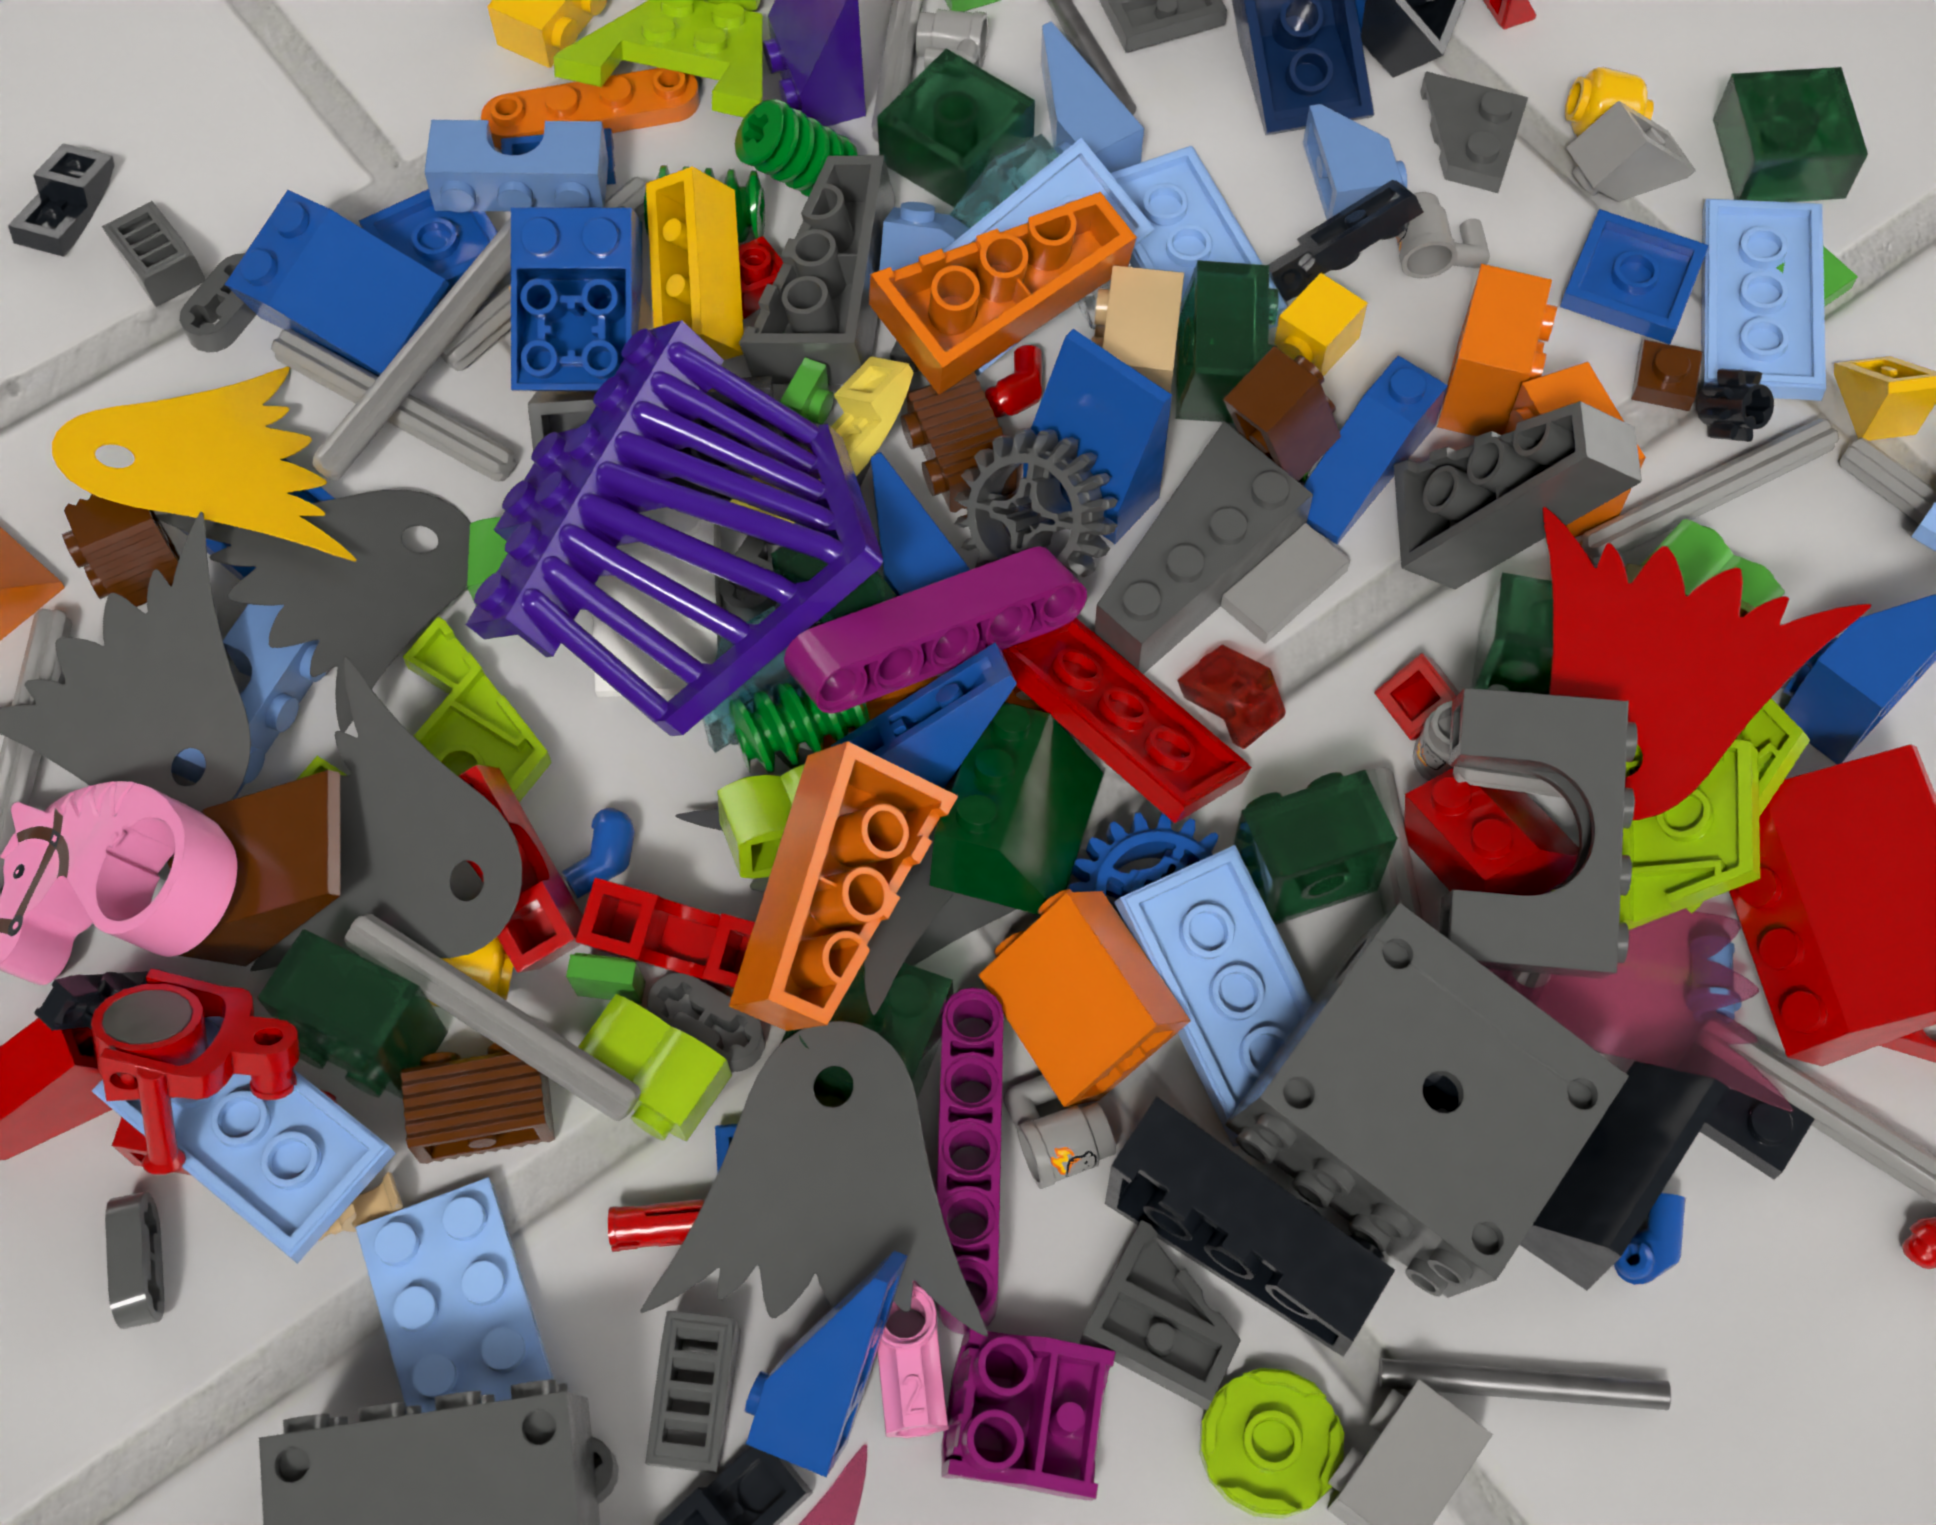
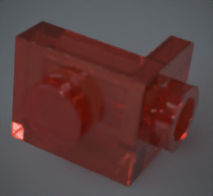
[1177,644,1286,749]

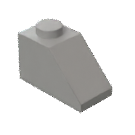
[1566,101,1696,202]

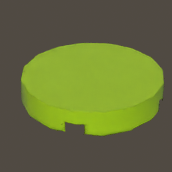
[1199,1368,1344,1519]

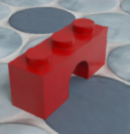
[458,765,583,973]
[575,877,755,989]

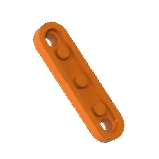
[481,68,700,149]

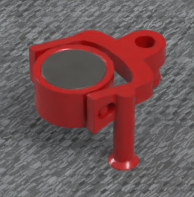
[91,968,300,1175]

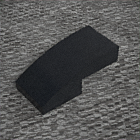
[8,143,115,257]
[659,1446,813,1525]

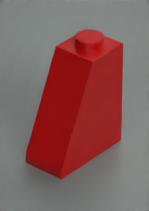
[0,1018,113,1160]

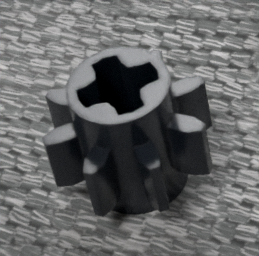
[1697,369,1774,442]

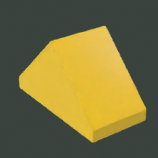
[1834,356,1936,441]

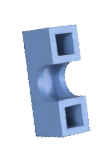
[424,120,609,212]
[171,604,327,800]

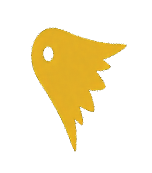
[51,367,357,562]

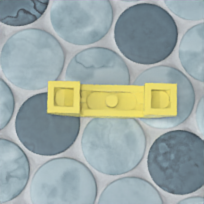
[730,356,914,523]

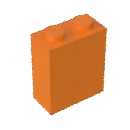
[978,889,1191,1107]

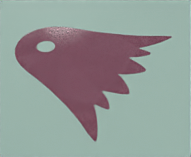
[1488,887,1793,1112]

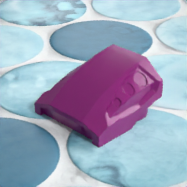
[941,1328,1115,1501]

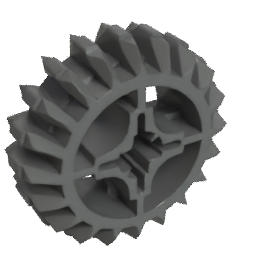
[954,428,1118,579]

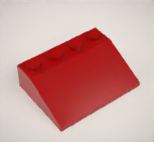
[1729,744,1936,1067]

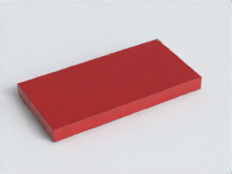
[1001,618,1252,823]

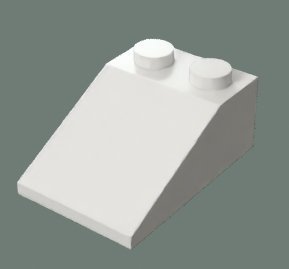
[592,507,721,697]

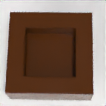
[1631,340,1703,411]

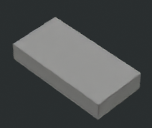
[1221,523,1350,644]

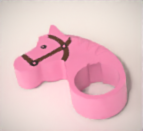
[0,781,237,985]

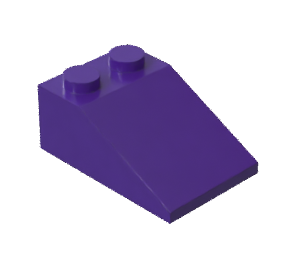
[763,0,866,127]

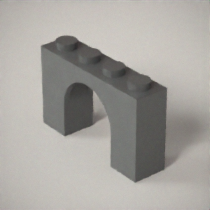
[1439,688,1638,979]

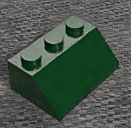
[929,702,1104,915]

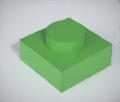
[779,357,834,440]

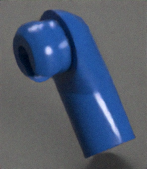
[561,808,635,899]
[1614,1193,1686,1285]

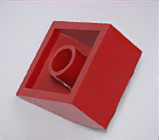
[1405,767,1579,896]

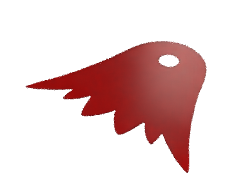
[1543,507,1872,821]

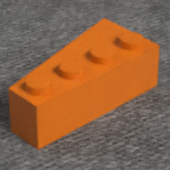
[869,192,1137,395]
[729,741,958,1031]

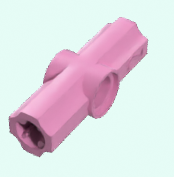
[877,1280,949,1438]

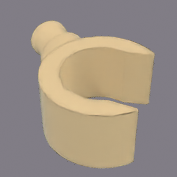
[318,1172,403,1241]

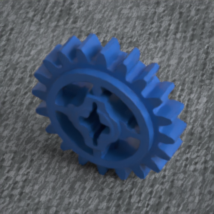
[1068,812,1219,899]

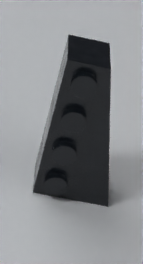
[1105,1096,1395,1357]

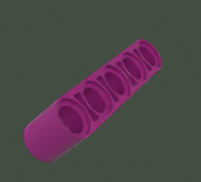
[784,546,1087,714]
[935,987,1004,1335]

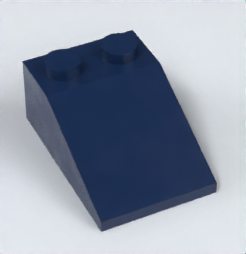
[1232,0,1374,136]

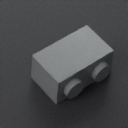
[1327,1380,1493,1525]

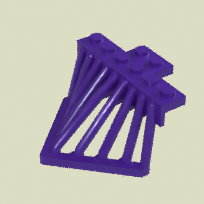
[465,320,883,736]

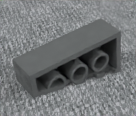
[739,155,895,385]
[1394,401,1642,589]
[1094,421,1313,674]

